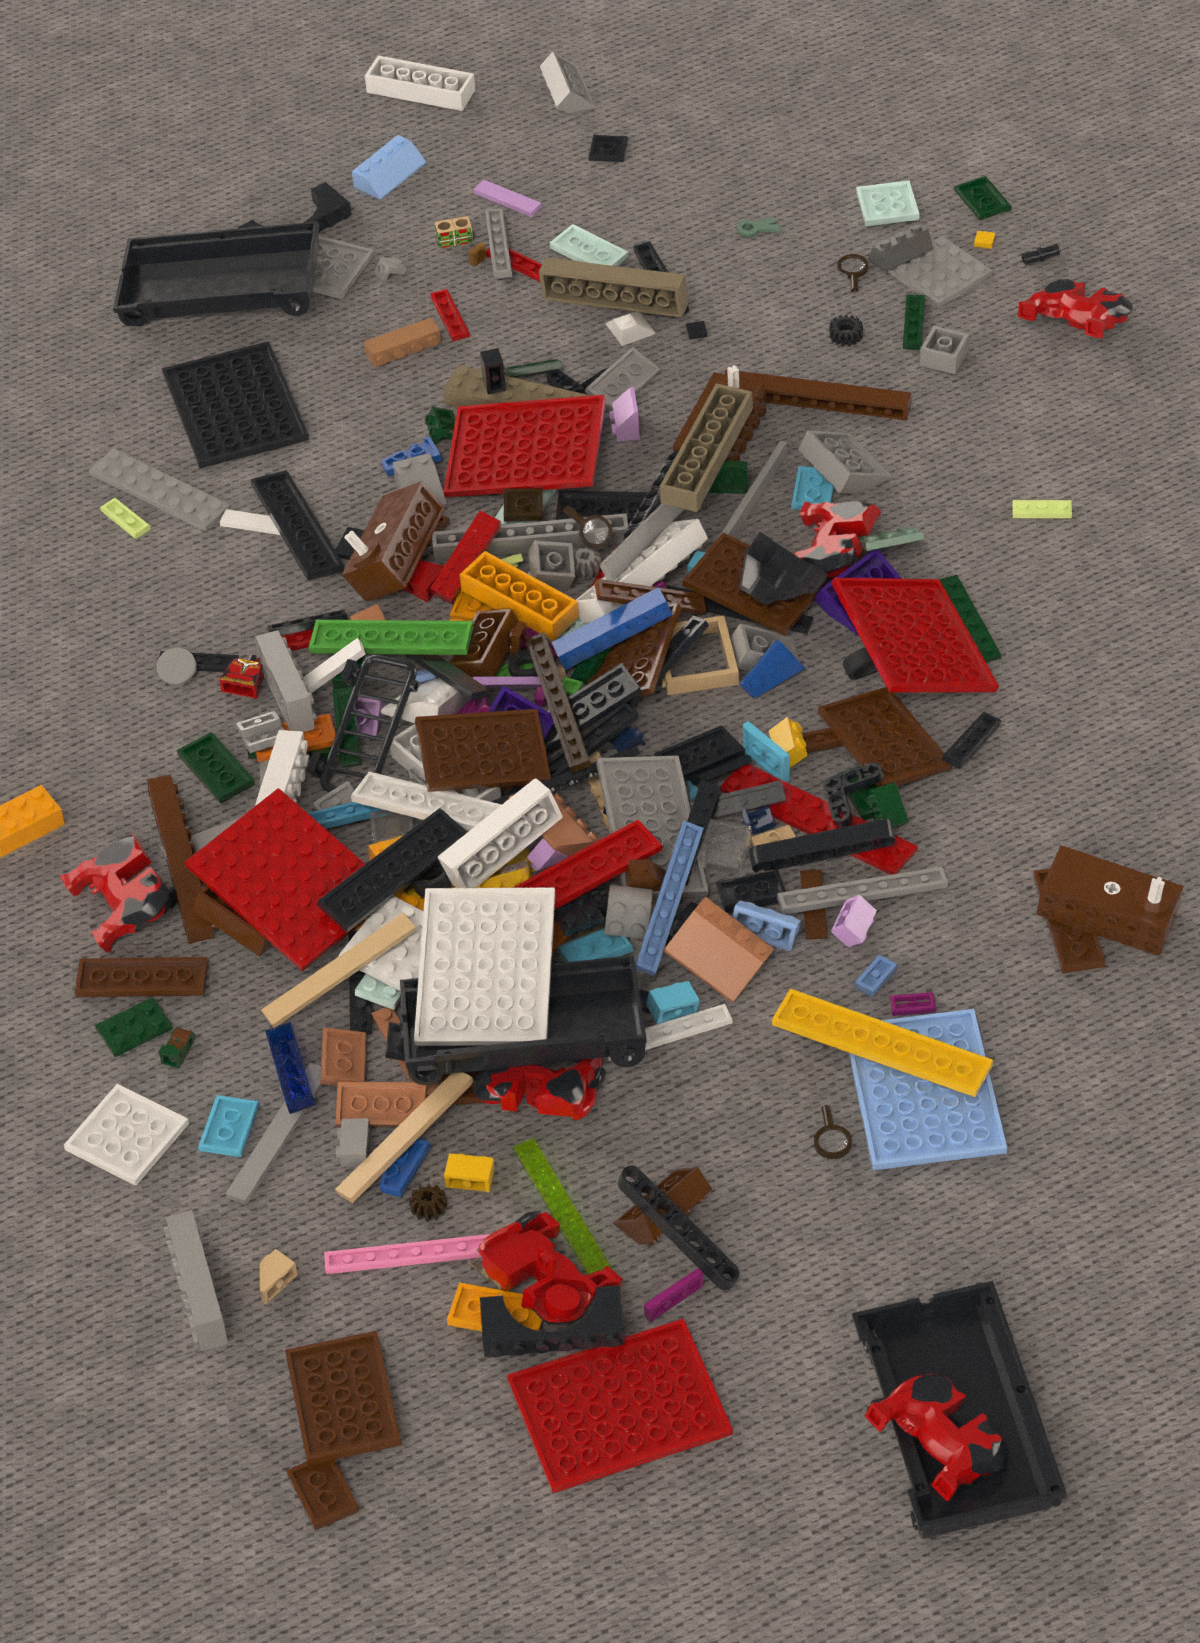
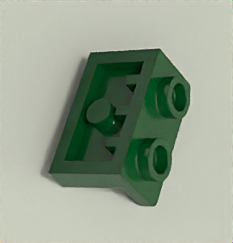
[425,407,456,445]

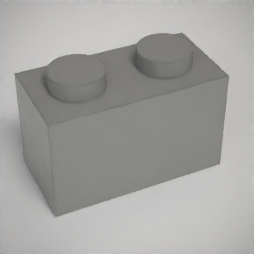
[336,1118,370,1167]

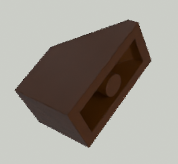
[625,859,666,892]

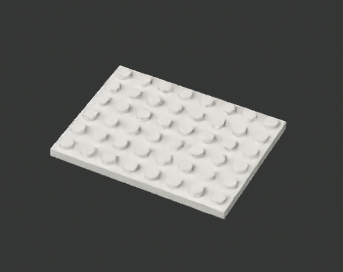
[414,888,555,1046]

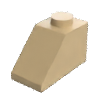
[260,1249,298,1305]

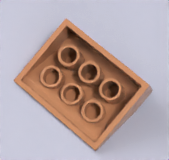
[508,793,601,857]
[663,897,774,1002]

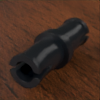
[1021,244,1060,265]

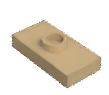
[750,825,796,846]

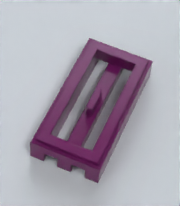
[890,992,936,1016]

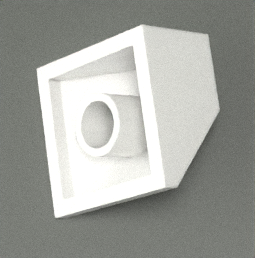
[606,312,655,346]

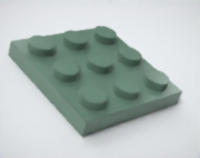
[859,526,925,551]

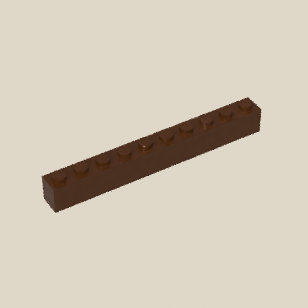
[724,369,911,421]
[146,775,216,944]

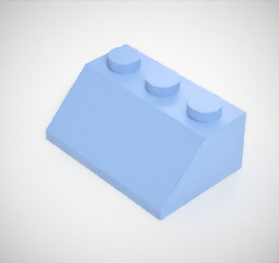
[733,901,801,951]

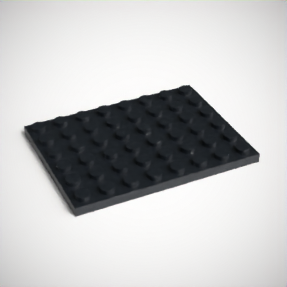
[162,341,309,468]

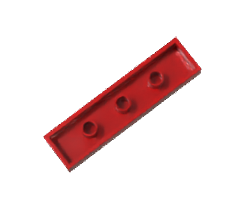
[430,510,501,604]

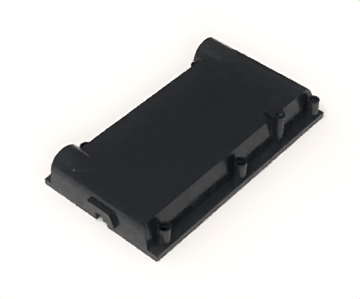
[113,221,319,326]
[399,955,647,1085]
[852,1281,1067,1539]

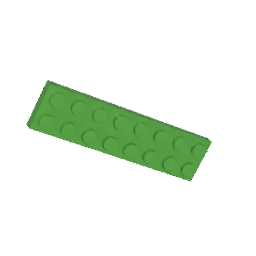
[309,620,473,655]

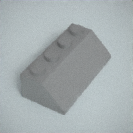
[540,52,595,113]

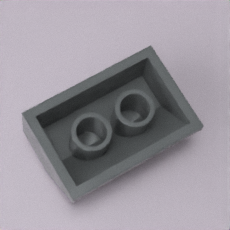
[868,224,933,271]

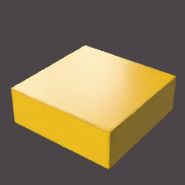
[974,231,995,249]

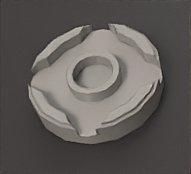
[156,648,197,686]

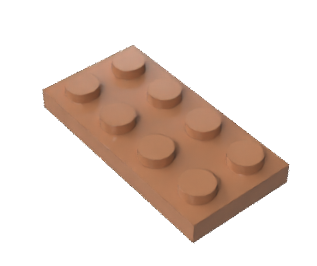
[335,1082,427,1127]

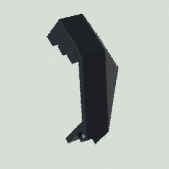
[739,532,828,605]

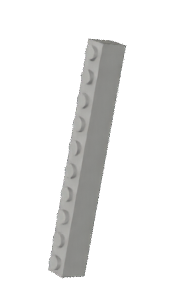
[432,513,628,561]

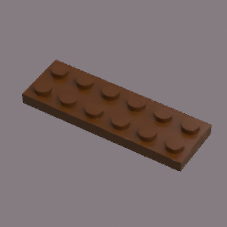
[1033,869,1105,973]
[75,957,208,997]

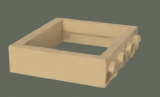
[661,615,739,695]

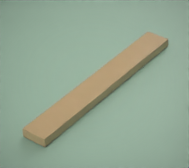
[261,912,417,1028]
[335,1072,473,1203]

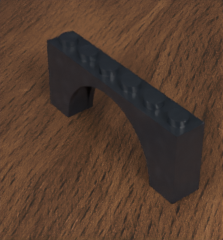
[238,182,352,233]
[480,1285,625,1358]

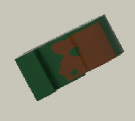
[159,1028,195,1069]

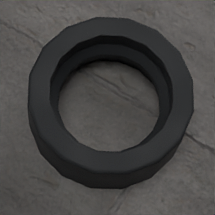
[843,647,877,680]
[412,861,452,897]

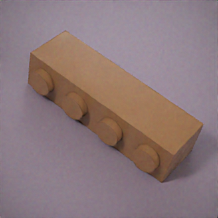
[364,318,442,367]

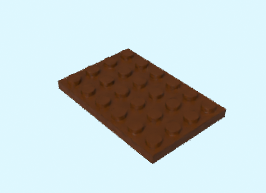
[682,533,826,636]
[587,603,681,698]
[818,687,952,787]
[415,709,551,792]
[285,1331,402,1465]

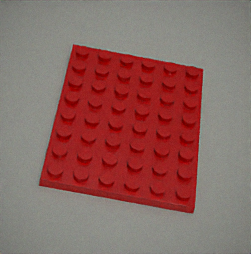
[443,395,606,498]
[832,578,999,693]
[185,788,370,972]
[507,1318,733,1494]

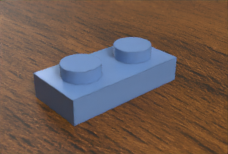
[855,955,897,997]

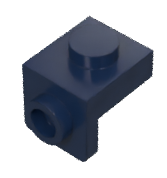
[610,726,646,753]
[741,805,776,834]

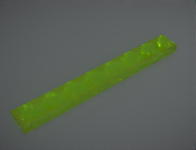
[513,1138,612,1275]

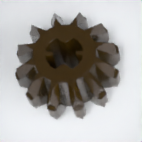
[409,1183,448,1223]

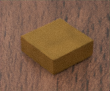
[468,242,486,267]

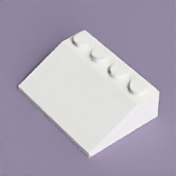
[381,678,470,723]

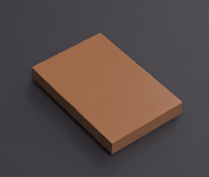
[320,1027,366,1086]

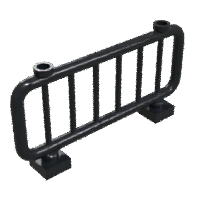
[307,655,419,792]

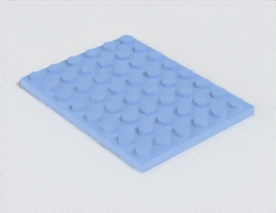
[848,1009,1007,1170]

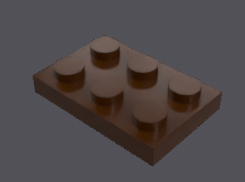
[286,1460,359,1530]

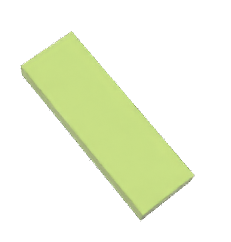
[100,498,151,539]

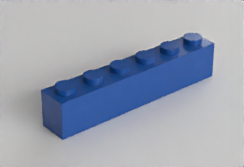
[551,587,673,670]

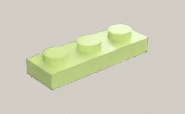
[1012,500,1072,518]

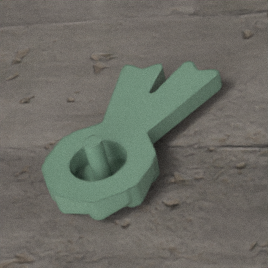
[737,217,780,238]

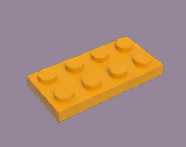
[447,1283,544,1332]

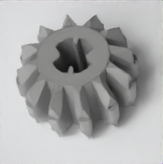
[573,547,602,579]

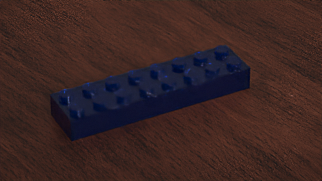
[265,1022,316,1114]

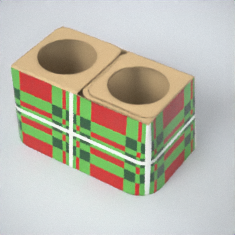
[435,216,474,248]

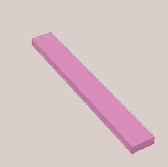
[324,1234,490,1274]

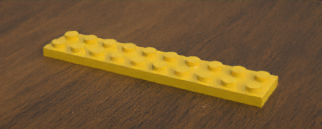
[772,989,993,1097]

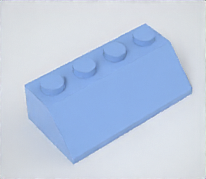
[352,135,426,200]

